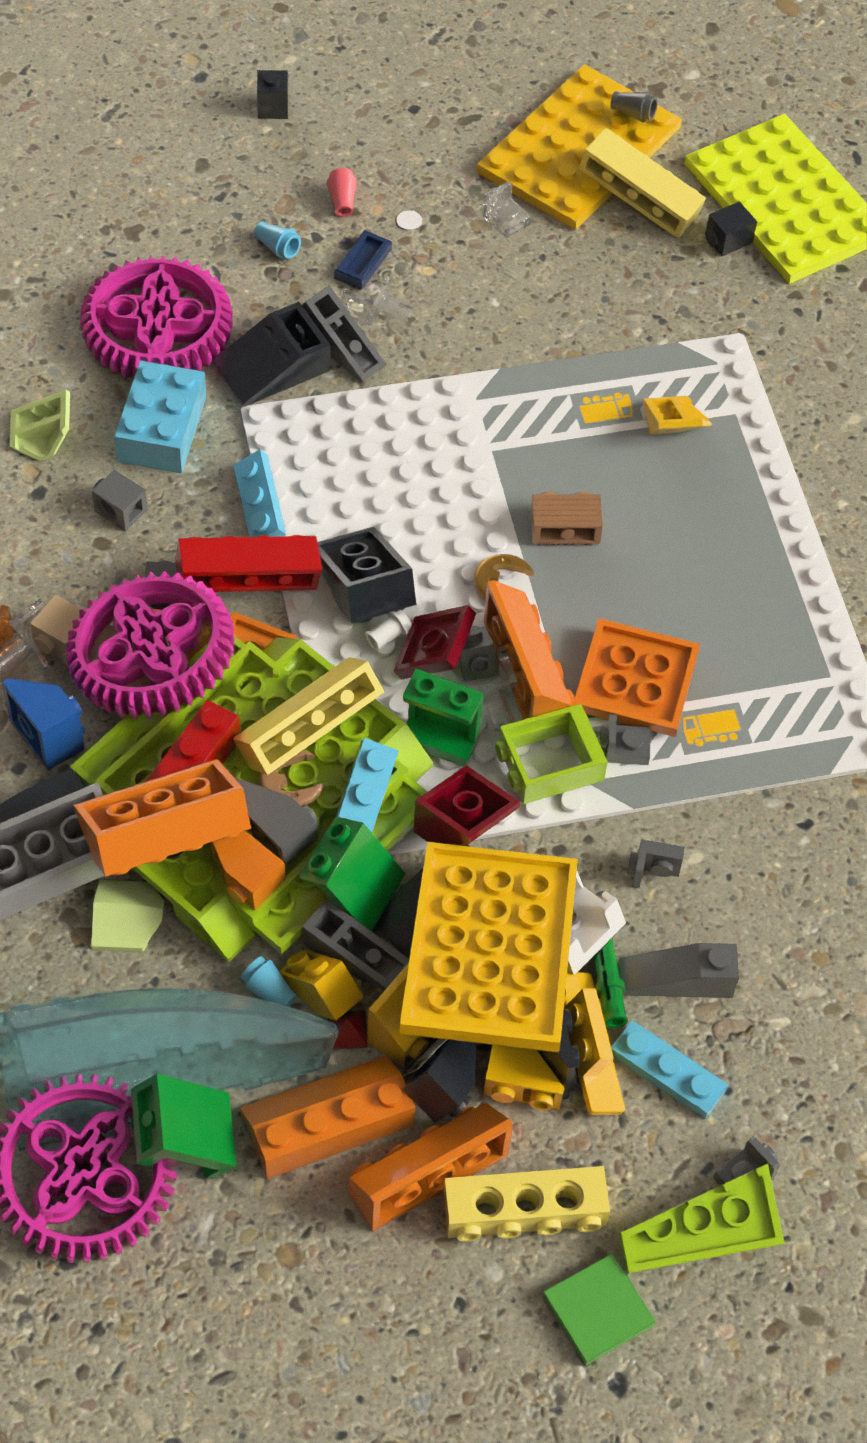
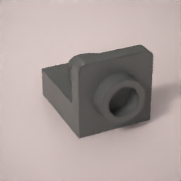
[599,714,651,765]
[627,839,685,888]
[713,1136,780,1185]

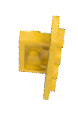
[564,972,625,1115]

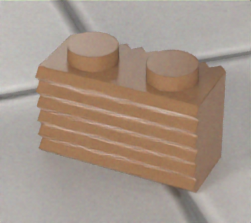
[530,491,603,545]

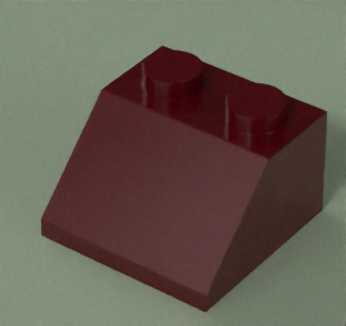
[414,765,521,846]

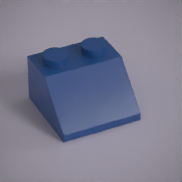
[2,678,86,770]

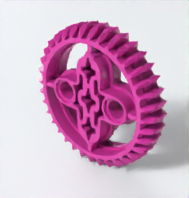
[80,254,233,379]
[66,571,235,720]
[0,1073,178,1263]

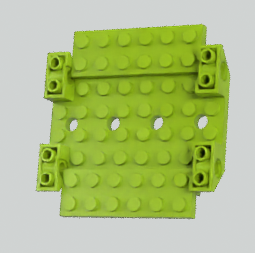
[70,635,433,963]

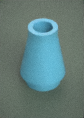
[254,221,301,259]
[240,956,297,1012]

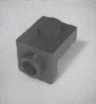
[460,626,498,681]

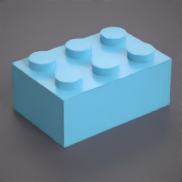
[114,360,206,473]

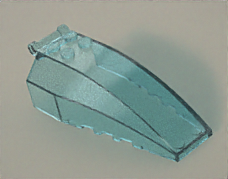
[0,988,339,1151]

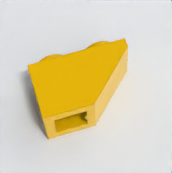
[279,950,364,1021]
[483,1045,564,1111]

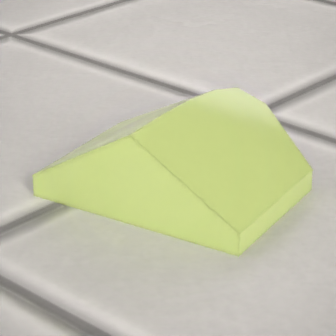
[10,390,70,461]
[91,879,164,952]

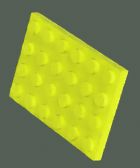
[684,114,867,284]

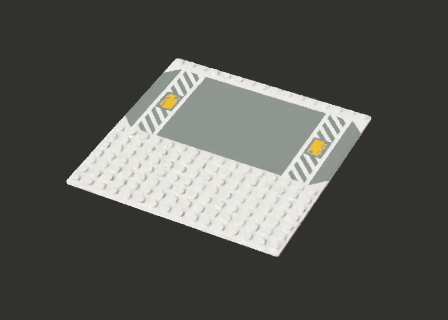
[241,333,867,855]

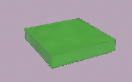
[543,1253,656,1366]

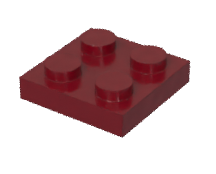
[393,605,477,680]

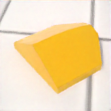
[643,396,712,435]

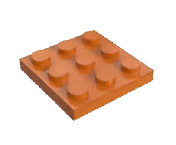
[575,618,700,737]

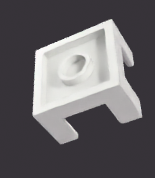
[567,872,626,975]

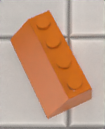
[483,580,576,720]
[74,759,251,877]
[240,1056,416,1179]
[348,1102,513,1232]

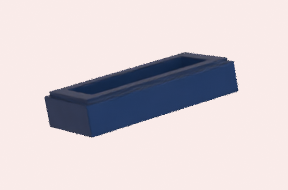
[334,230,392,290]

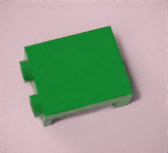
[403,669,484,767]
[299,817,406,932]
[131,1074,237,1179]

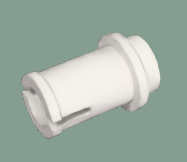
[365,610,412,651]

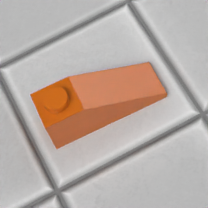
[209,831,286,910]

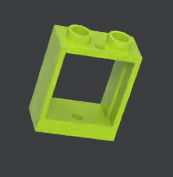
[495,703,608,804]

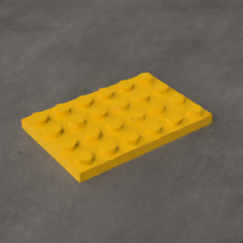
[477,64,682,230]
[399,842,578,1052]

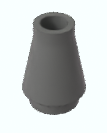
[610,91,658,122]

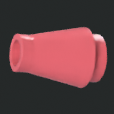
[327,168,357,217]

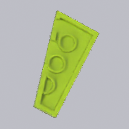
[618,1164,785,1274]

